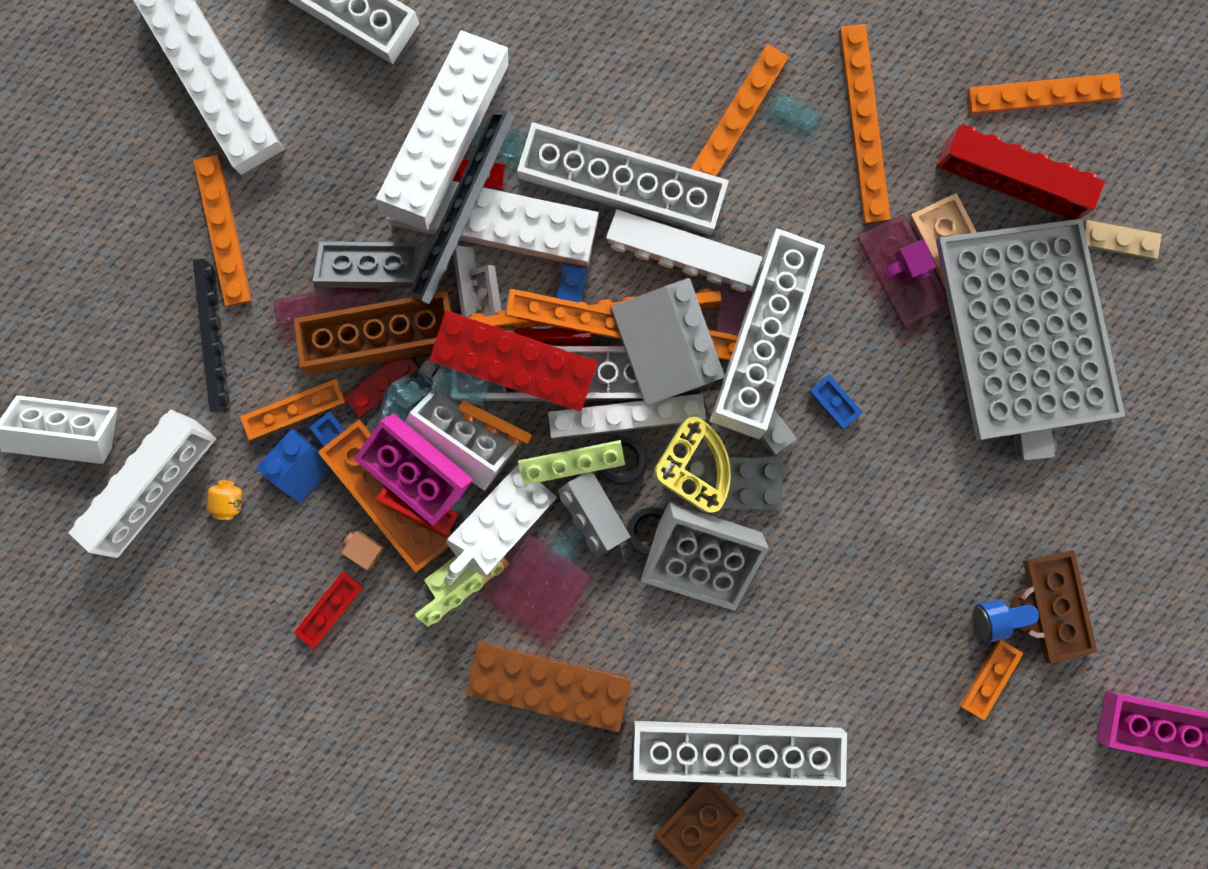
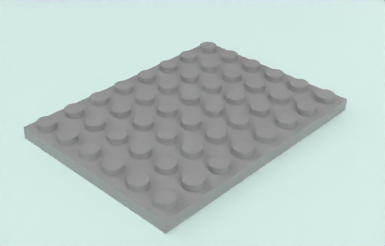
[936,219,1125,441]

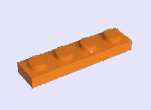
[240,379,347,441]

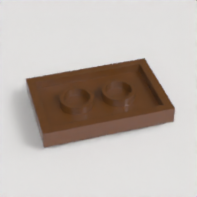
[654,782,746,869]

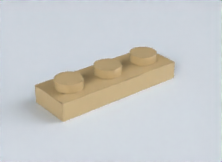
[1083,220,1162,260]

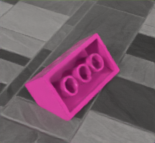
[354,413,474,526]

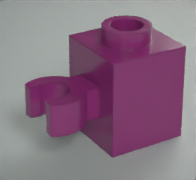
[883,239,936,283]

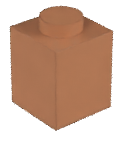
[341,531,385,570]

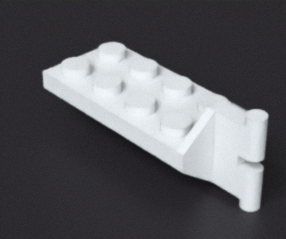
[444,464,557,585]

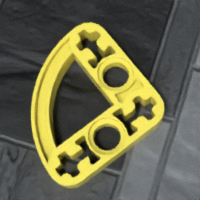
[654,417,731,513]

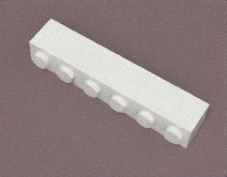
[606,209,762,292]
[548,394,706,439]

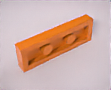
[457,400,532,446]
[959,640,1024,721]

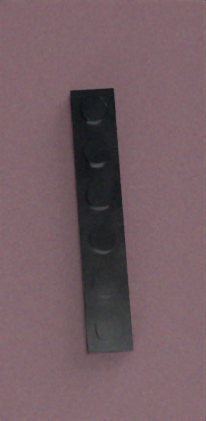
[193,258,230,414]

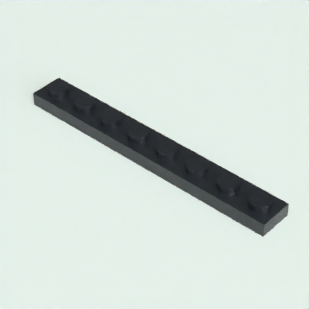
[407,109,515,304]

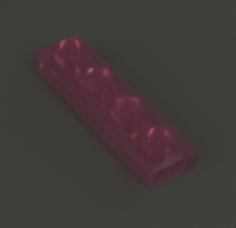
[273,288,379,326]

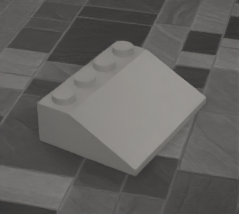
[610,278,725,406]
[641,502,769,611]

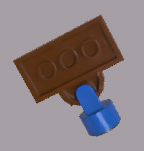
[972,550,1097,663]

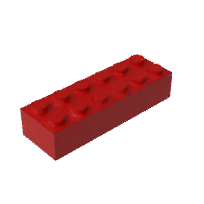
[936,125,1105,220]
[429,310,598,412]

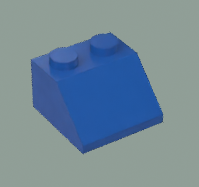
[256,429,332,503]

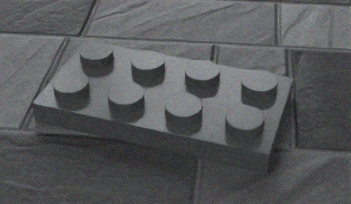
[313,241,422,289]
[680,456,783,510]

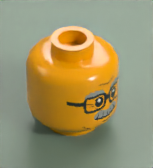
[206,480,242,520]

